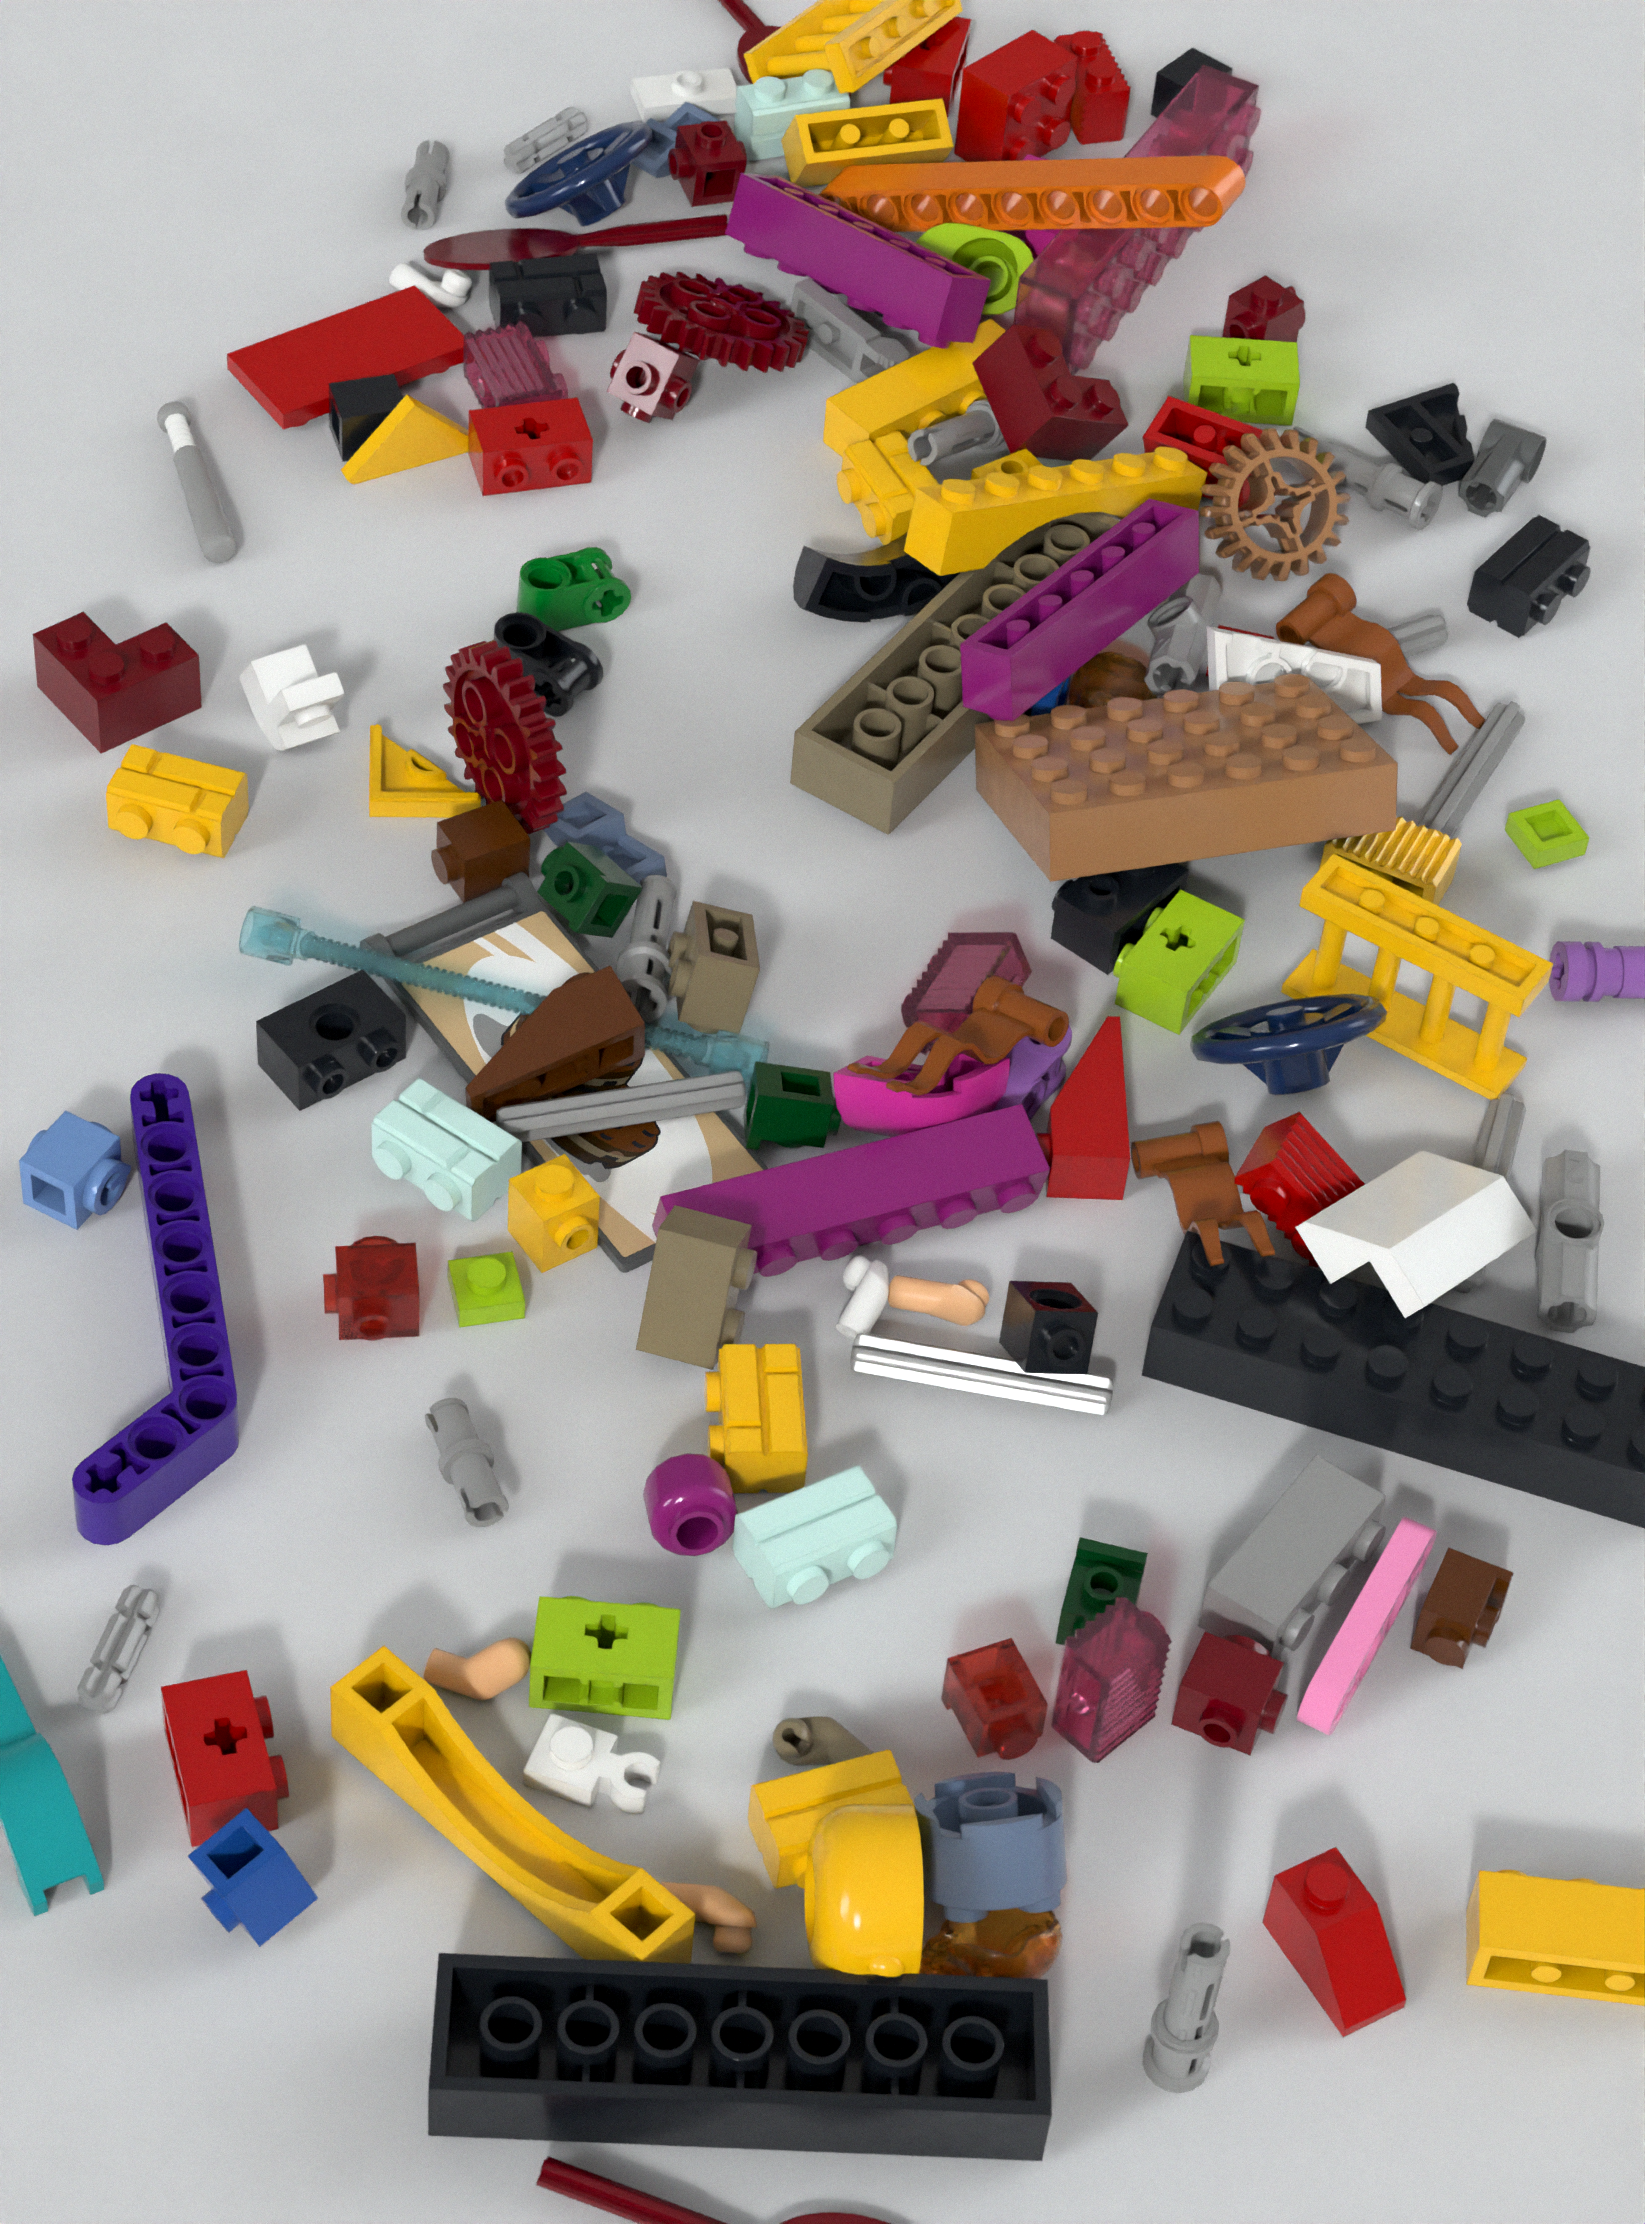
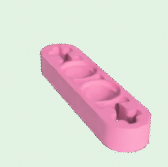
[1297,1517,1437,1736]

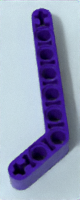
[72,1073,239,1546]

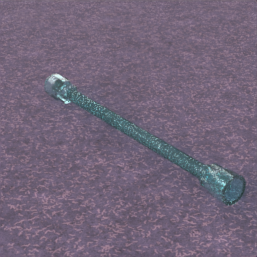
[239,905,770,1088]

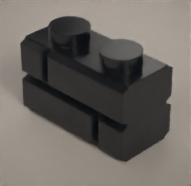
[489,254,607,340]
[1467,515,1591,638]

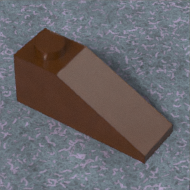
[465,965,645,1122]

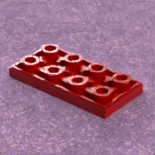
[227,285,472,430]

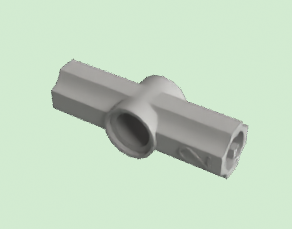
[1144,573,1222,695]
[1534,1149,1604,1333]

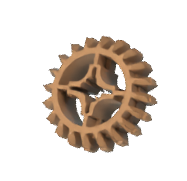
[1199,428,1351,581]

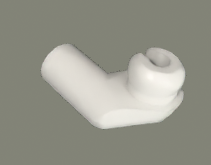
[389,263,472,308]
[835,1256,889,1340]

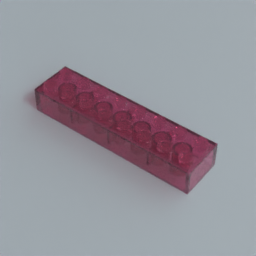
[1013,65,1261,375]

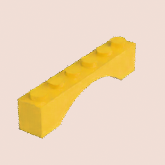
[904,447,1207,576]
[330,1645,695,1964]

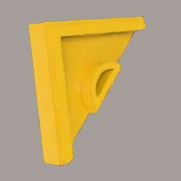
[341,394,468,484]
[369,724,481,818]

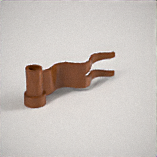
[1275,573,1486,755]
[847,975,1069,1096]
[1131,1121,1275,1266]

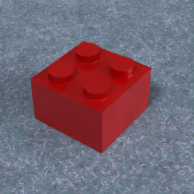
[954,29,1078,162]

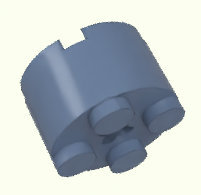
[914,1772,1067,1923]

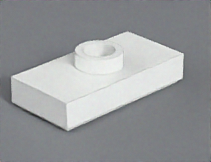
[631,68,737,123]

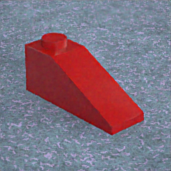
[1035,1016,1130,1200]

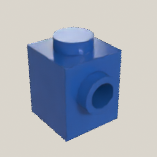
[188,1808,318,1947]

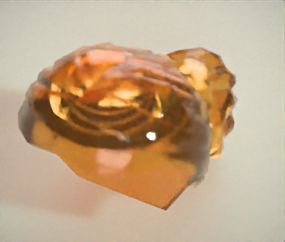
[1069,651,1157,709]
[919,1908,1063,1979]

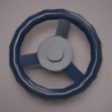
[505,120,652,227]
[1190,994,1387,1095]

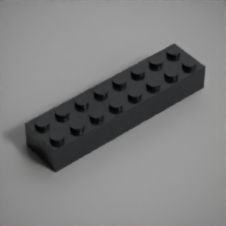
[1141,1231,1645,1529]
[428,1953,1052,2161]

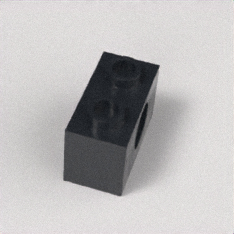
[256,969,406,1111]

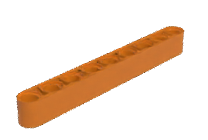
[819,155,1246,232]

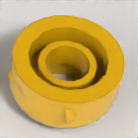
[804,1804,924,1977]

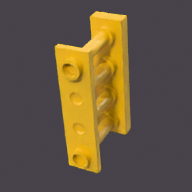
[743,0,963,93]
[1281,853,1553,1100]

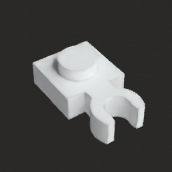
[523,1713,660,1814]

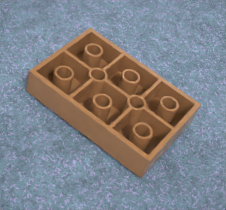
[975,674,1398,882]

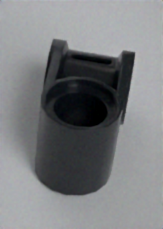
[494,612,604,717]

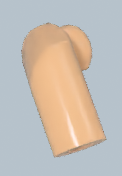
[423,1637,532,1700]

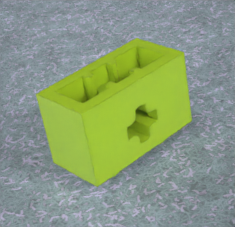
[1183,335,1300,426]
[1113,889,1245,1035]
[529,1596,681,1720]

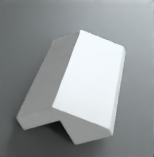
[1295,1150,1537,1318]

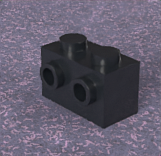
[1051,863,1189,975]

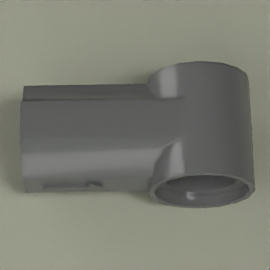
[1458,419,1547,517]

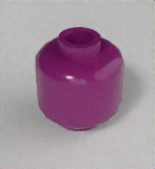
[643,1453,738,1556]

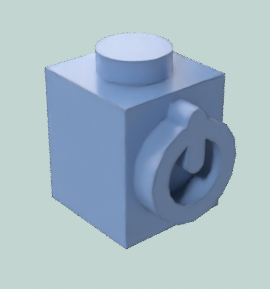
[19,1110,131,1230]

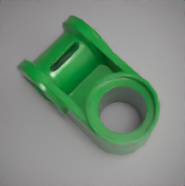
[516,547,631,632]

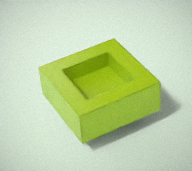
[1505,799,1589,869]
[447,1251,525,1328]

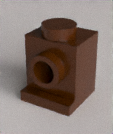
[1410,1547,1514,1669]

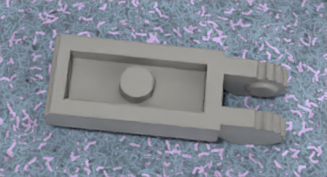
[791,278,911,384]

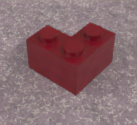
[972,324,1129,461]
[33,612,202,754]

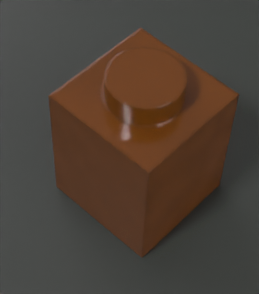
[431,800,530,903]

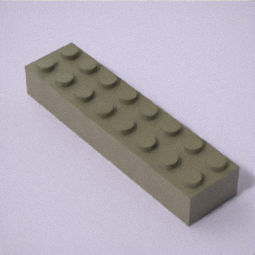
[790,512,1119,835]

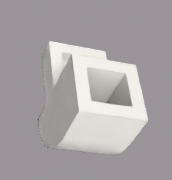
[239,644,345,751]

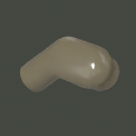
[772,1716,874,1765]

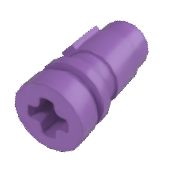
[1549,941,1645,1002]

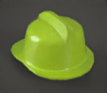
[916,223,1036,315]

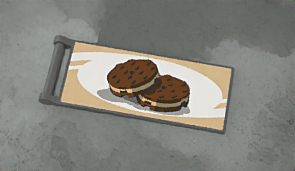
[359,872,768,1273]

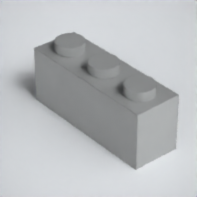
[1198,1455,1386,1659]

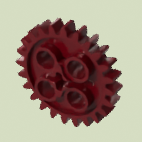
[633,272,809,373]
[443,640,567,835]

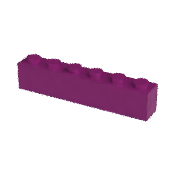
[725,173,991,349]
[960,498,1199,721]
[652,1104,1050,1277]

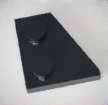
[1365,383,1475,486]

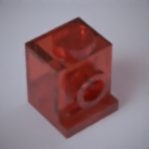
[941,1638,1048,1760]

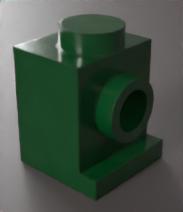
[537,841,643,938]
[743,1061,841,1150]
[1055,1537,1148,1660]

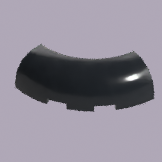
[793,533,959,623]

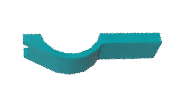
[0,1656,104,1917]

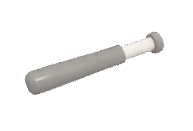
[157,402,236,563]

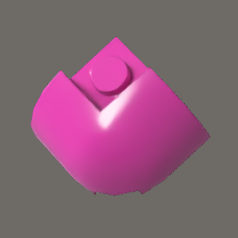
[834,1053,1010,1137]

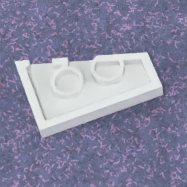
[1206,626,1382,724]

